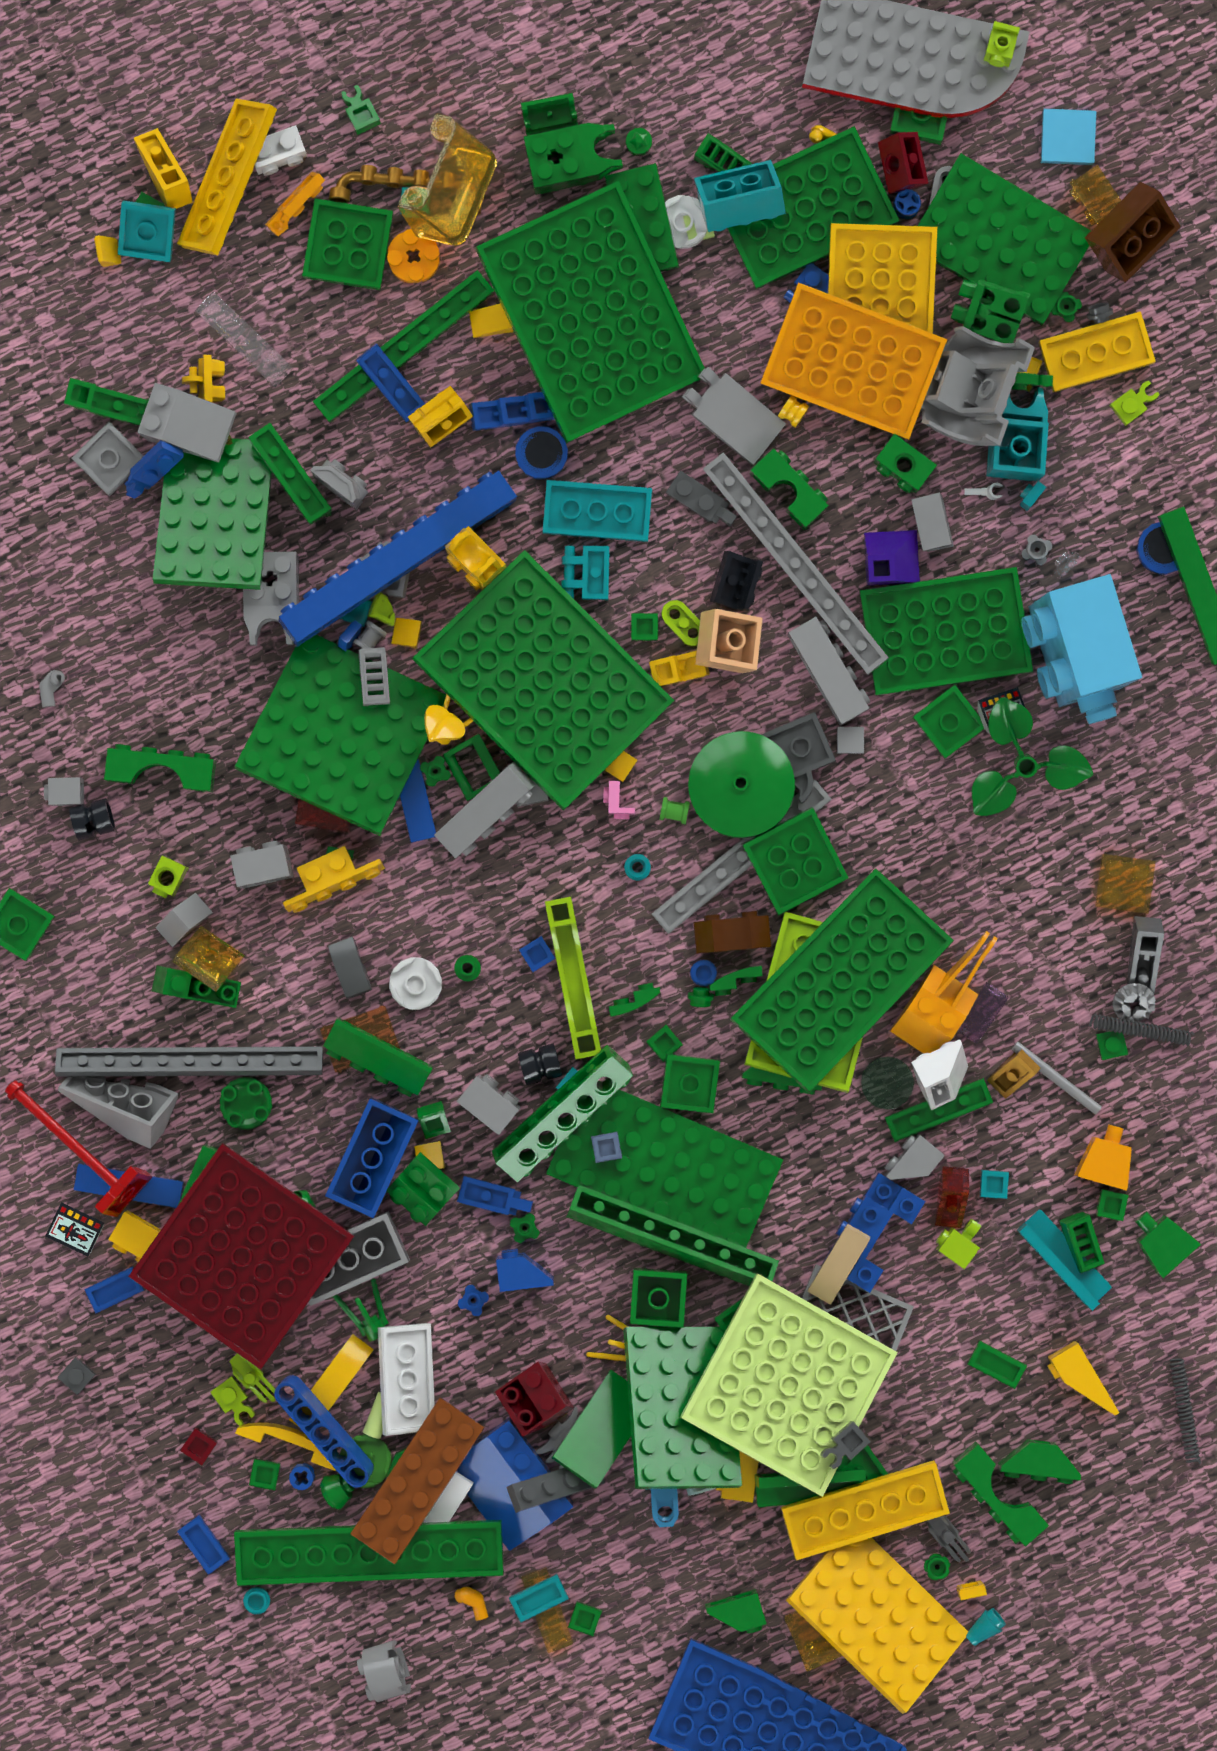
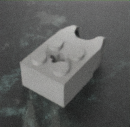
[243,552,299,646]

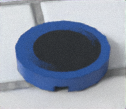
[515,426,568,480]
[1136,522,1177,575]

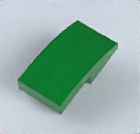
[709,966,763,996]
[609,983,660,1017]

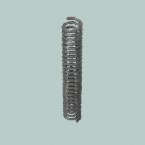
[1089,1013,1195,1047]
[1170,1358,1201,1464]

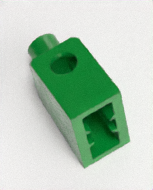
[1135,1211,1201,1278]

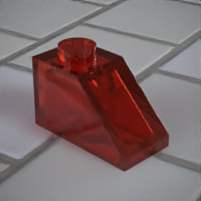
[935,1166,969,1228]

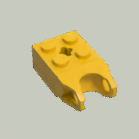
[445,526,506,591]

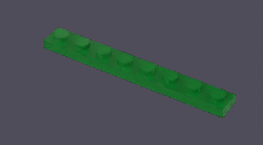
[313,270,494,423]

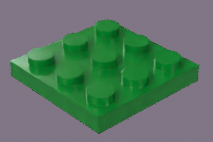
[302,198,394,290]
[742,807,848,915]

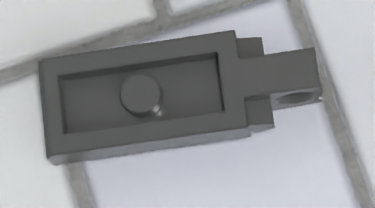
[666,470,737,527]

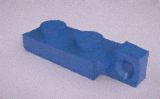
[125,440,184,499]
[457,1176,533,1215]

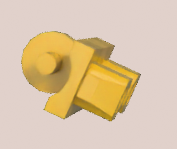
[182,355,225,403]

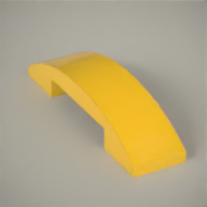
[289,1334,374,1427]
[235,1423,336,1471]

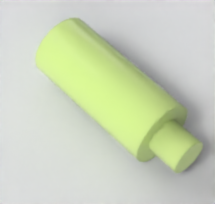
[363,1392,383,1439]

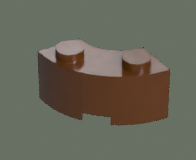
[694,911,771,954]

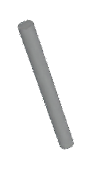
[1011,1041,1102,1115]

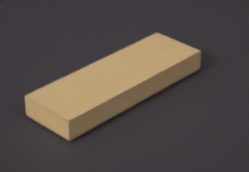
[807,1224,870,1305]

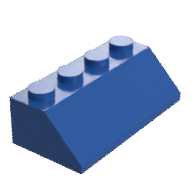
[325,1097,419,1218]

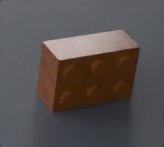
[1085,182,1181,283]

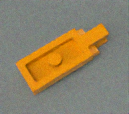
[265,172,325,236]

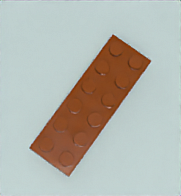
[350,1397,485,1564]

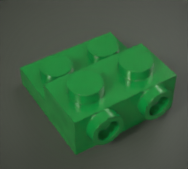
[387,1152,460,1226]

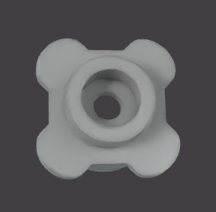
[1022,535,1052,565]

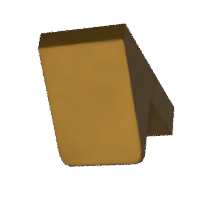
[987,1049,1041,1099]

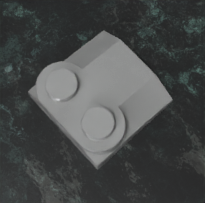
[310,459,368,510]

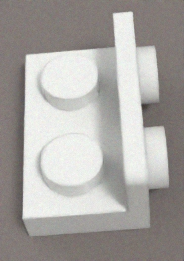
[255,125,308,176]

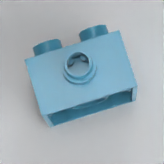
[1022,574,1142,724]

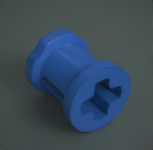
[289,1463,315,1490]

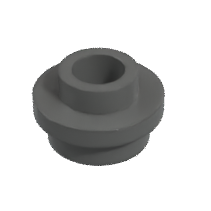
[1087,302,1113,323]

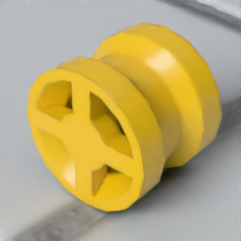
[778,395,810,428]

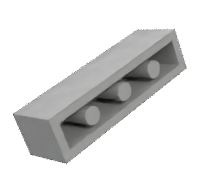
[787,617,870,726]
[434,762,536,859]

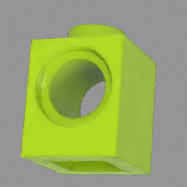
[148,855,189,898]

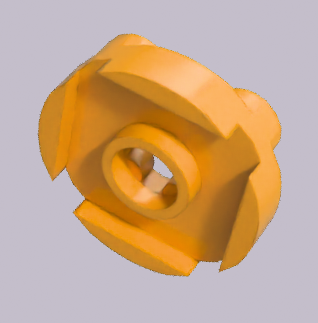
[387,229,440,283]

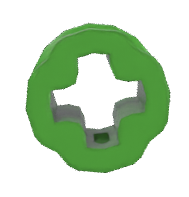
[659,797,690,825]

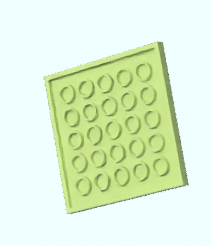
[680,1274,898,1497]

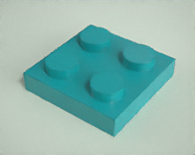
[118,201,176,262]

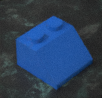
[496,1249,554,1292]

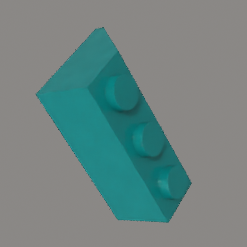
[694,160,786,232]

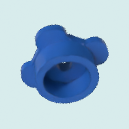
[458,1285,489,1316]

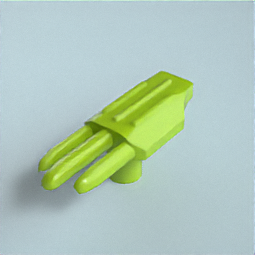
[229,1353,276,1403]

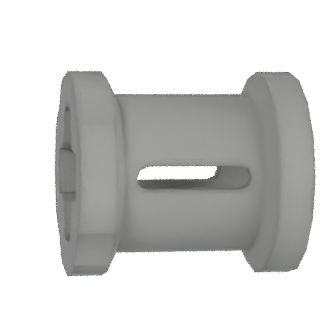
[353,621,387,649]

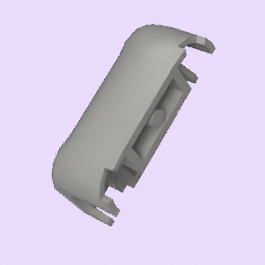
[920,326,1035,446]

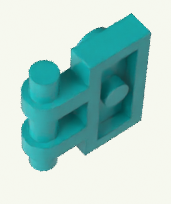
[561,546,610,600]

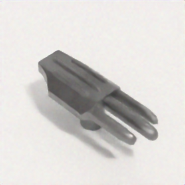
[927,1515,971,1562]

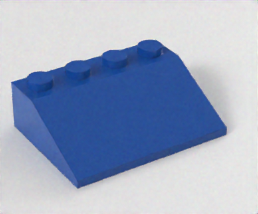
[456,1417,574,1551]

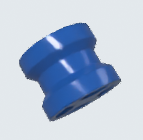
[893,189,921,220]

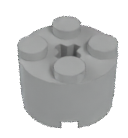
[357,1640,411,1702]

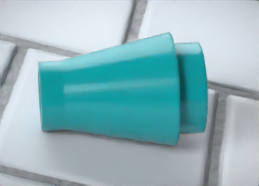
[966,1608,1006,1646]

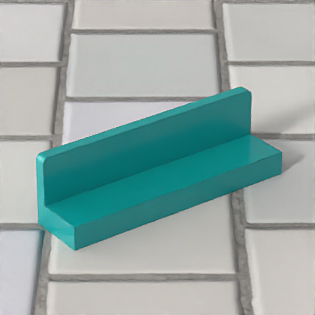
[1017,1210,1111,1311]

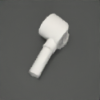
[964,483,1002,500]

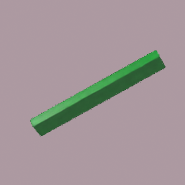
[1157,506,1217,665]

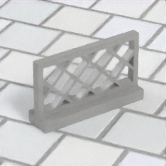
[802,1264,914,1366]

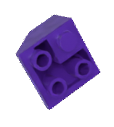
[864,530,920,586]

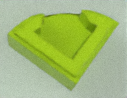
[367,592,395,626]

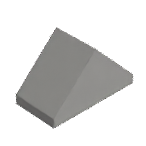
[155,893,213,947]

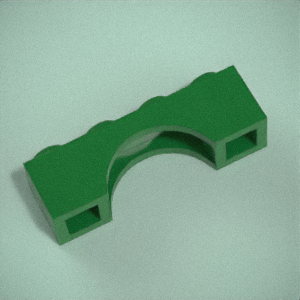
[104,744,216,793]
[952,1441,1049,1547]

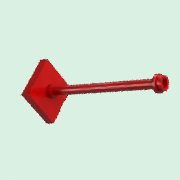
[5,1080,152,1217]

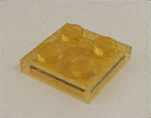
[1095,854,1156,914]
[172,926,245,992]

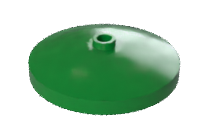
[688,731,795,838]

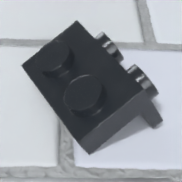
[710,551,763,612]

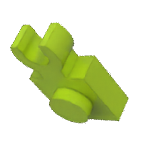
[1109,381,1159,426]
[210,1375,255,1426]

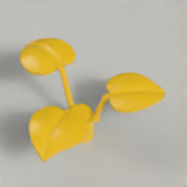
[424,694,473,745]

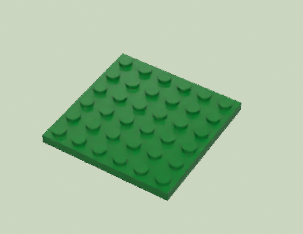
[235,635,446,836]

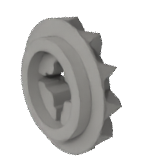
[1113,983,1156,1024]

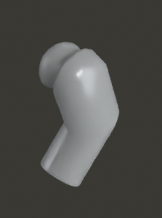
[39,670,65,708]

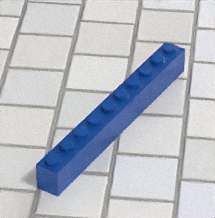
[279,471,517,647]

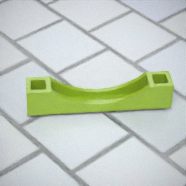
[545,897,601,1059]

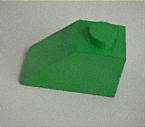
[705,1589,766,1634]

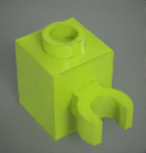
[936,1219,981,1270]

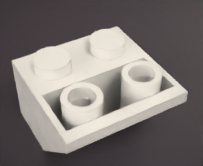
[911,1039,968,1110]

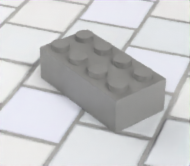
[308,1211,410,1306]

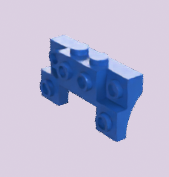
[823,1173,926,1293]

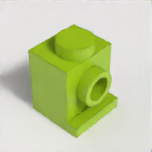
[983,21,1020,67]

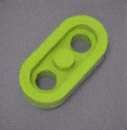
[662,600,700,647]

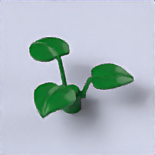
[971,697,1093,816]

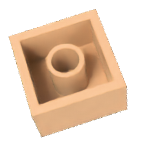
[695,609,762,673]

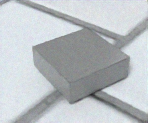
[837,727,864,754]

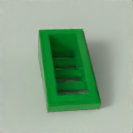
[694,133,752,173]
[1059,1212,1105,1273]

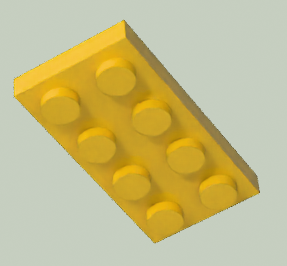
[1038,311,1156,393]

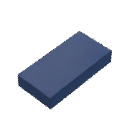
[84,1266,145,1314]
[177,1514,231,1575]

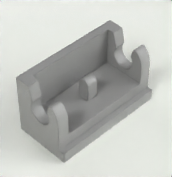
[911,492,954,552]

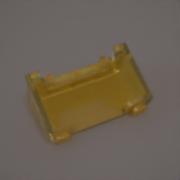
[398,113,497,246]

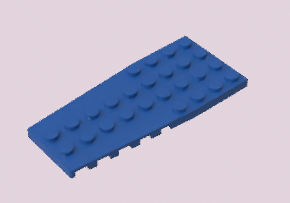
[648,1638,907,1751]

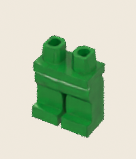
[951,279,1030,343]

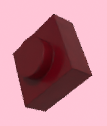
[180,1427,218,1465]

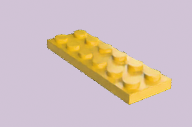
[177,98,277,256]
[781,1460,950,1561]

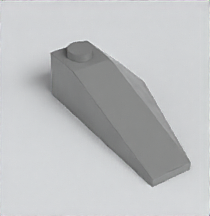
[58,1076,178,1149]

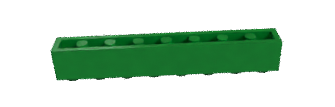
[566,1185,779,1286]

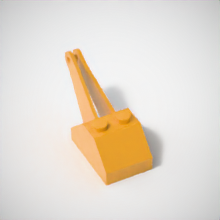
[889,931,998,1054]

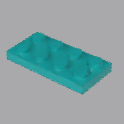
[543,480,652,542]

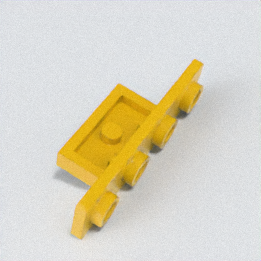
[283,846,385,913]

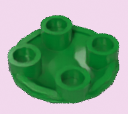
[220,1077,272,1129]

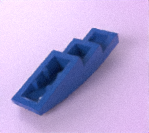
[469,392,555,431]

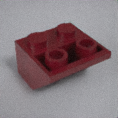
[495,1361,574,1437]

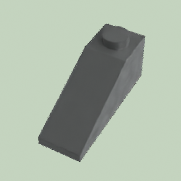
[1127,916,1164,1002]

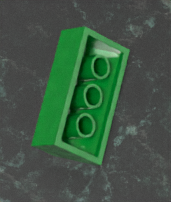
[323,1017,433,1097]

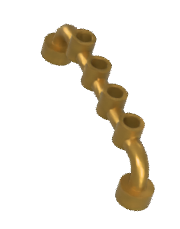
[329,165,482,216]

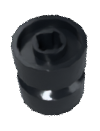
[69,798,115,841]
[518,1043,562,1086]

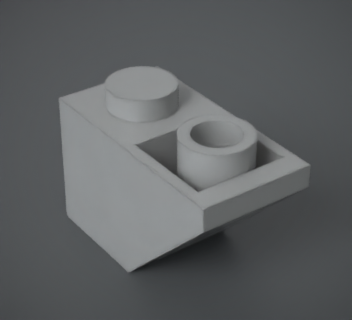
[884,1134,945,1180]

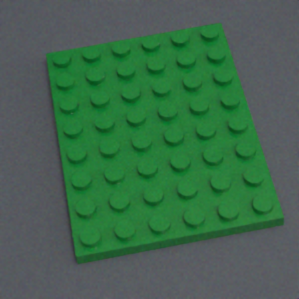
[475,181,705,443]
[412,550,674,811]

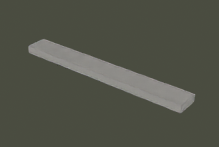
[652,779,832,934]

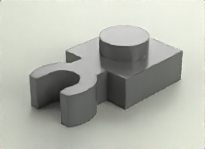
[820,1421,870,1469]

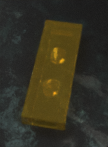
[521,1567,573,1653]

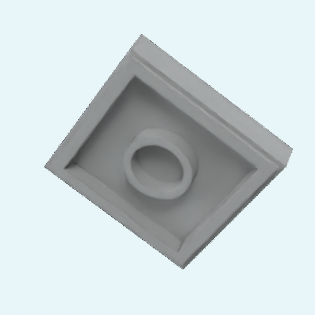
[72,422,143,497]

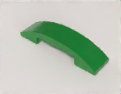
[64,378,149,426]

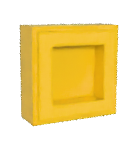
[956,1580,987,1600]

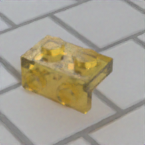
[1069,165,1121,225]

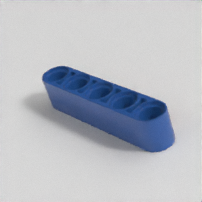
[274,1375,374,1488]

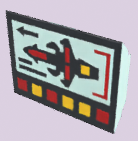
[45,1202,104,1257]

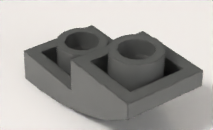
[328,937,372,999]

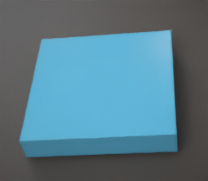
[1041,109,1096,165]

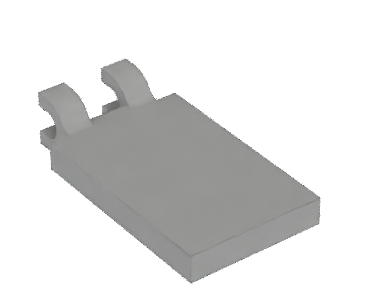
[682,367,786,465]

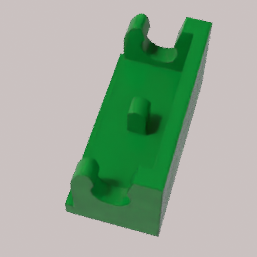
[521,93,578,136]

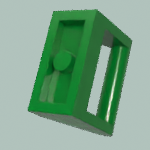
[443,734,500,802]

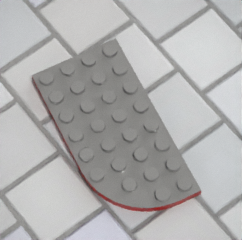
[802,0,1030,118]

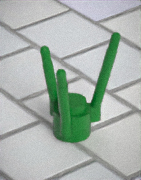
[332,1278,389,1342]

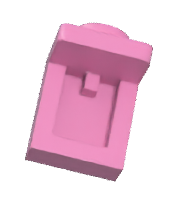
[603,781,635,820]

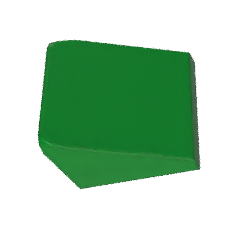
[417,1101,451,1139]

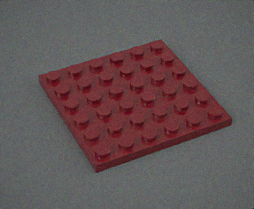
[128,1143,355,1370]

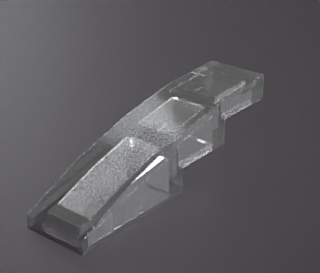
[195,292,293,387]

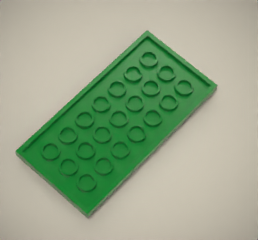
[730,868,954,1093]
[546,1080,783,1248]

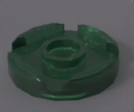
[861,1056,914,1110]

